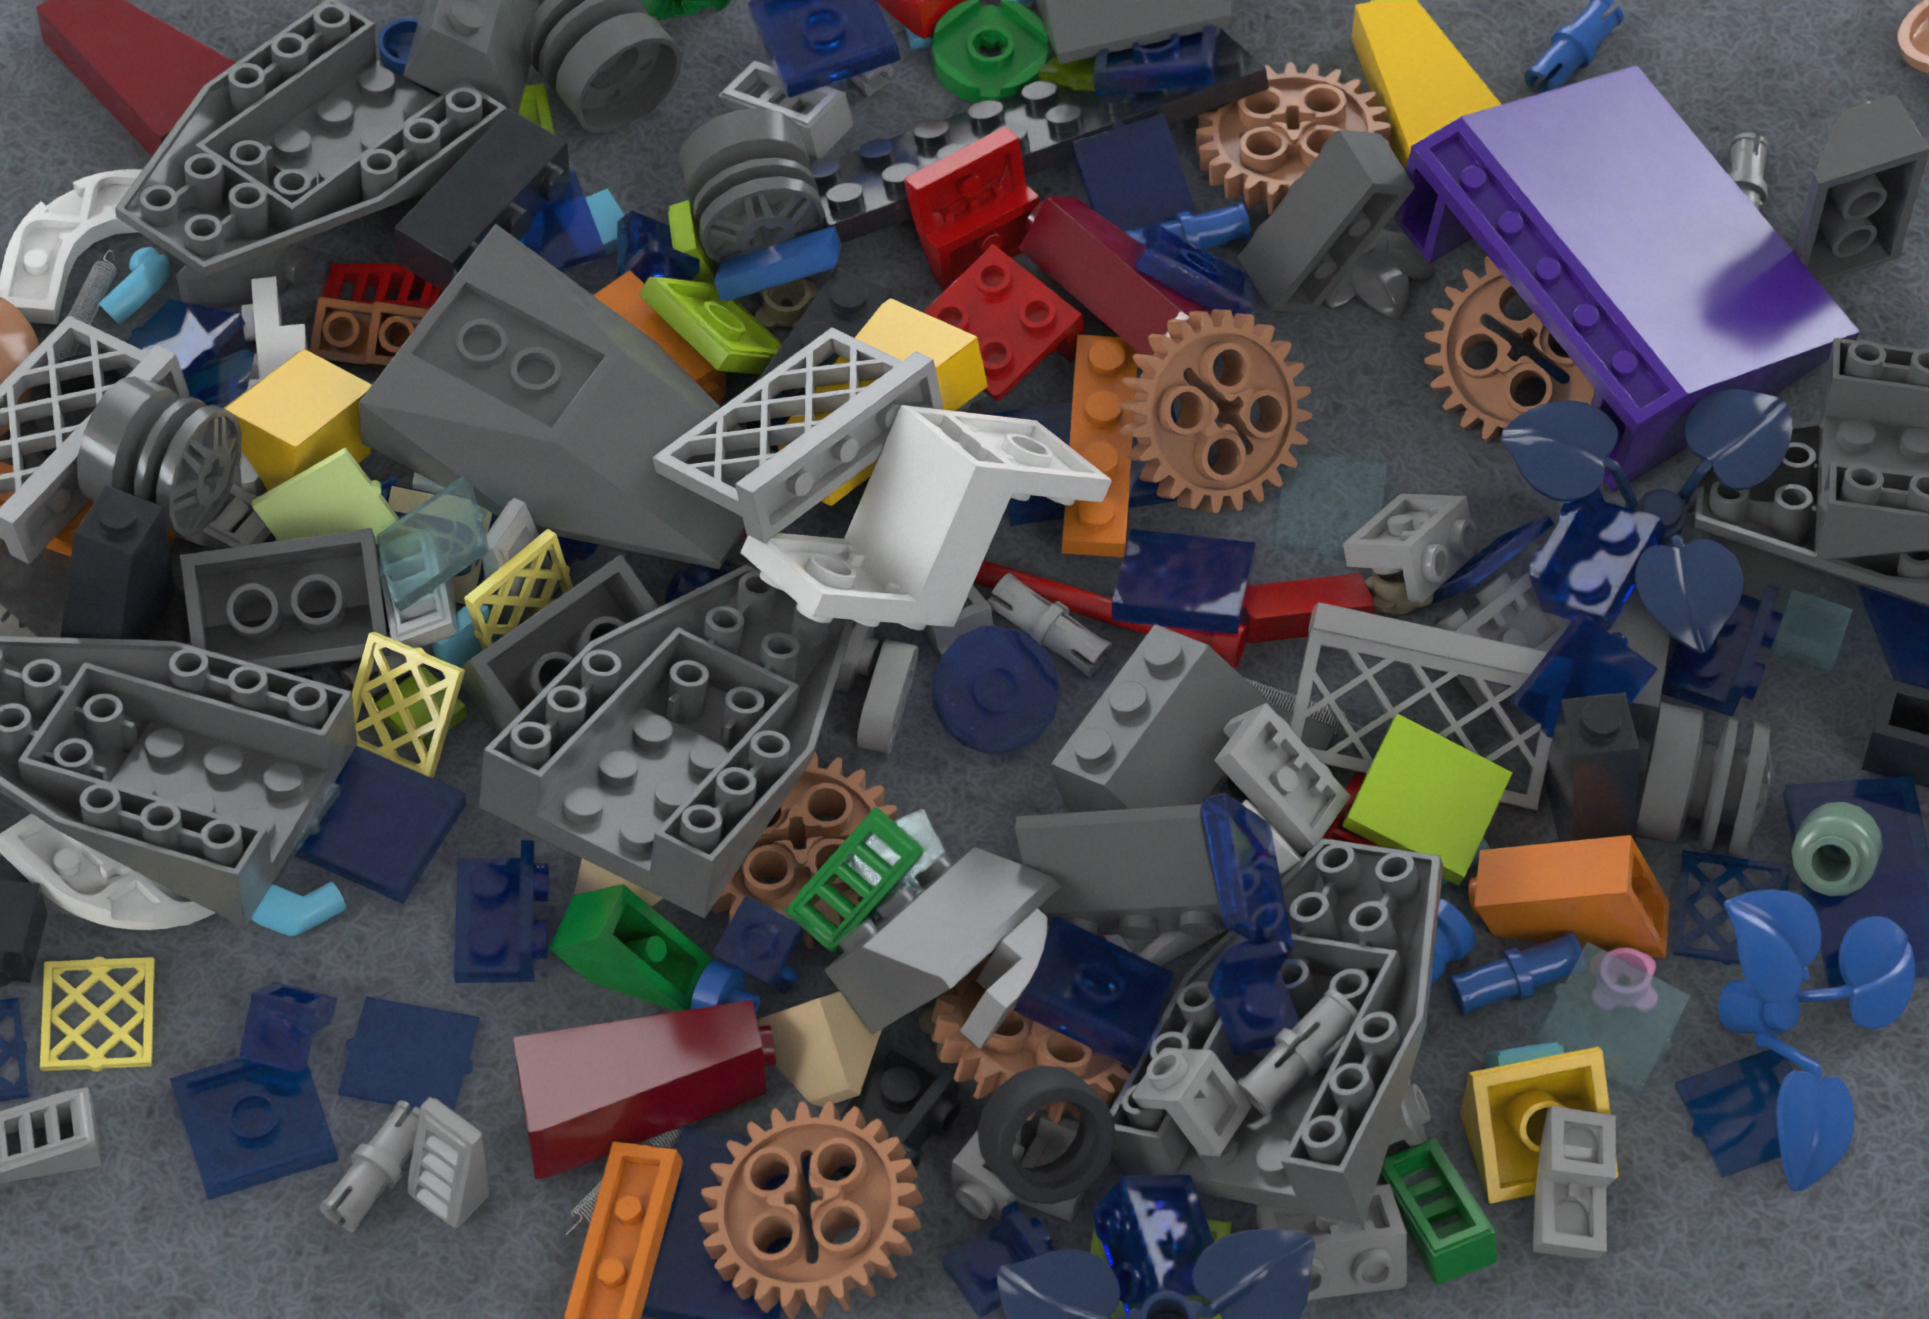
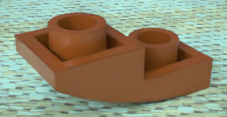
[309,296,430,369]

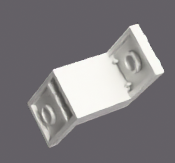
[740,405,1112,630]

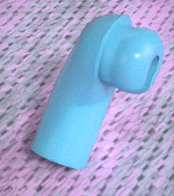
[98,247,172,326]
[251,882,347,937]

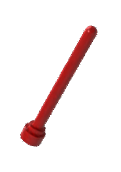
[973,560,1248,670]

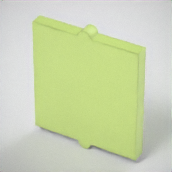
[252,447,404,545]

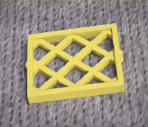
[464,529,573,650]
[352,632,465,780]
[40,957,155,1071]

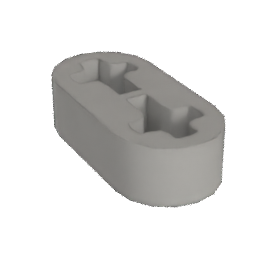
[857,639,919,754]

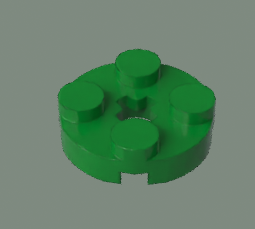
[931,0,1049,104]

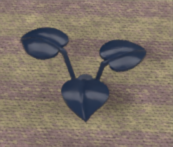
[1500,389,1792,654]
[997,1229,1315,1319]

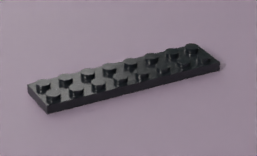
[810,28,1269,243]

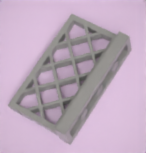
[0,315,190,564]
[652,328,943,543]
[1289,602,1572,810]

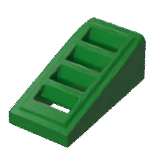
[785,807,927,953]
[1379,1138,1497,1285]

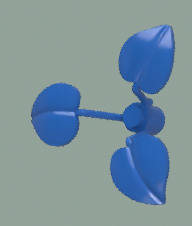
[1718,889,1915,1191]

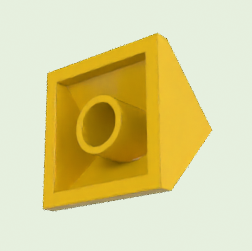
[224,349,372,491]
[1460,1046,1619,1204]

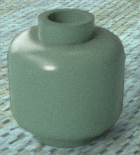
[1791,802,1883,896]

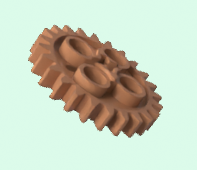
[1196,62,1390,215]
[1424,256,1596,443]
[1118,309,1312,513]
[711,752,897,949]
[931,945,1148,1123]
[699,1101,923,1319]

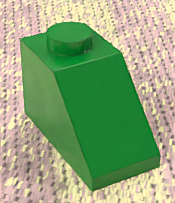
[548,884,713,1012]

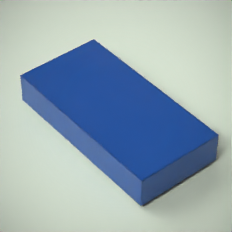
[714,226,842,302]

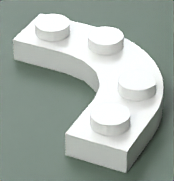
[0,169,142,325]
[0,813,215,930]

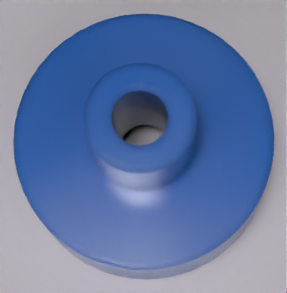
[691,960,760,1015]

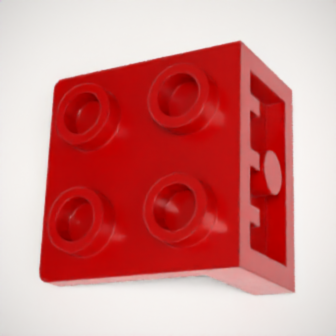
[923,244,1086,401]

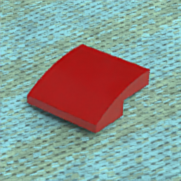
[904,126,1040,291]

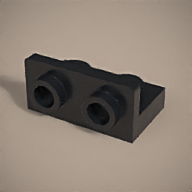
[837,1049,962,1177]

